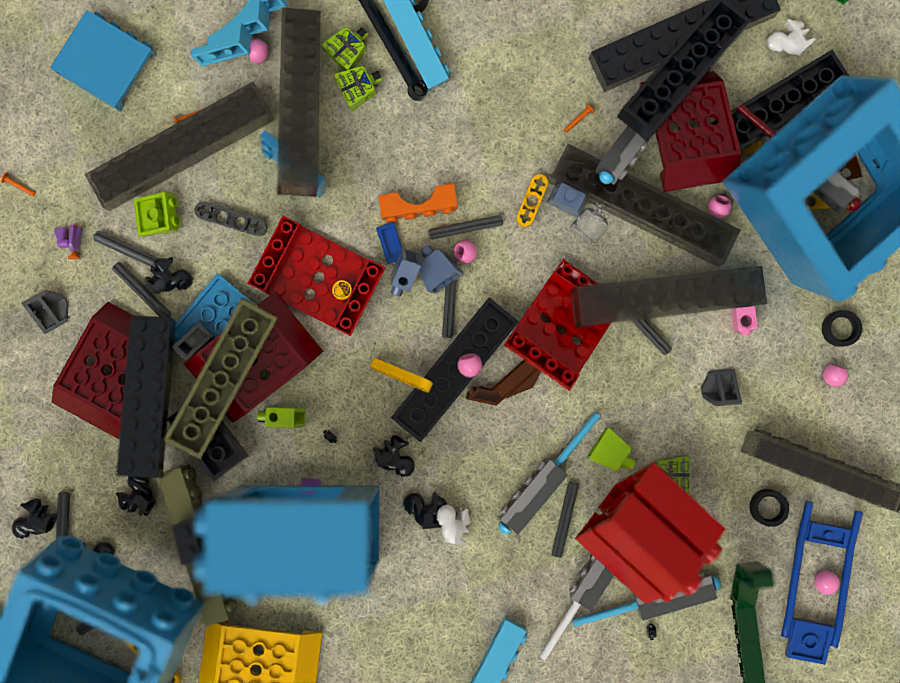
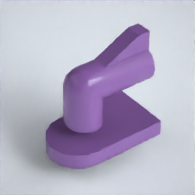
[54,225,82,251]

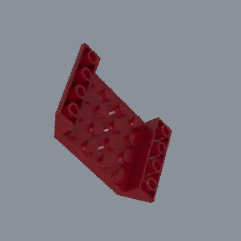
[639,71,741,192]
[183,292,323,423]
[51,302,134,439]

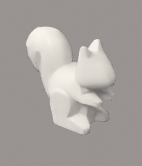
[767,19,816,57]
[437,505,471,545]

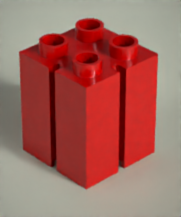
[575,462,726,604]

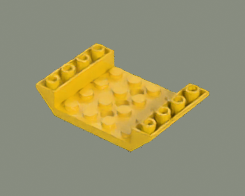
[199,620,323,683]

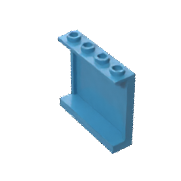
[50,10,156,112]

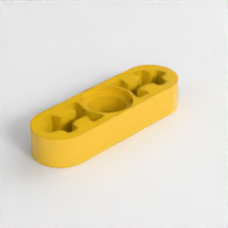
[516,174,548,227]

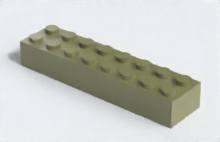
[164,298,278,459]
[159,464,237,627]

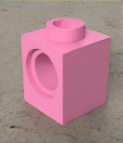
[731,306,758,335]

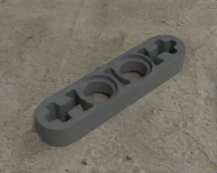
[194,202,267,237]

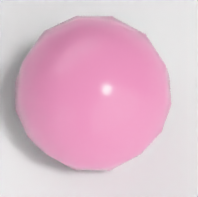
[248,39,269,63]
[708,195,732,219]
[453,240,477,264]
[458,353,482,377]
[823,364,849,387]
[814,570,840,595]

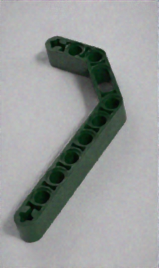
[730,561,775,683]

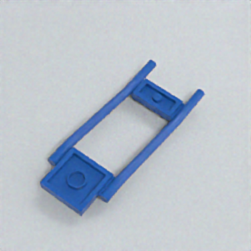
[781,501,863,665]

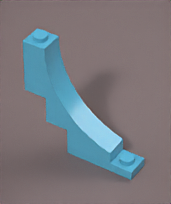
[191,0,287,67]

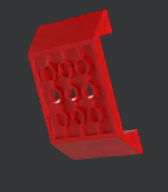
[247,215,386,336]
[504,259,626,391]

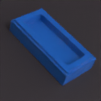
[376,222,402,264]

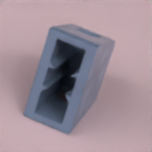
[546,183,587,218]
[419,245,464,294]
[390,248,421,297]

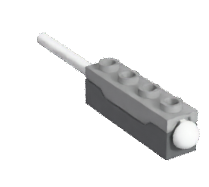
[539,554,614,660]

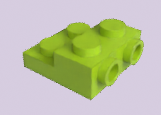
[133,192,181,237]

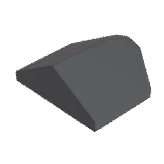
[22,290,68,334]
[701,369,742,406]

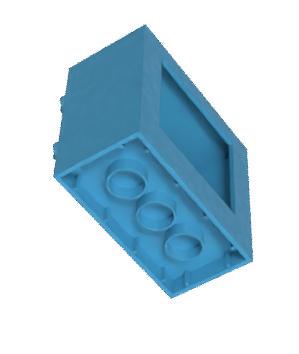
[723,76,900,302]
[194,485,379,604]
[0,536,204,683]

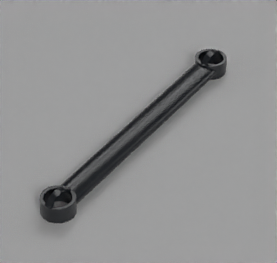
[359,0,428,101]

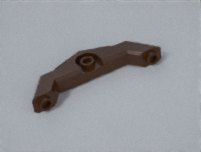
[466,322,546,406]

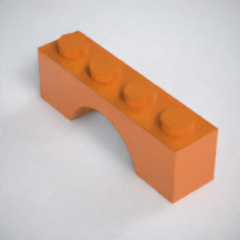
[378,184,458,223]

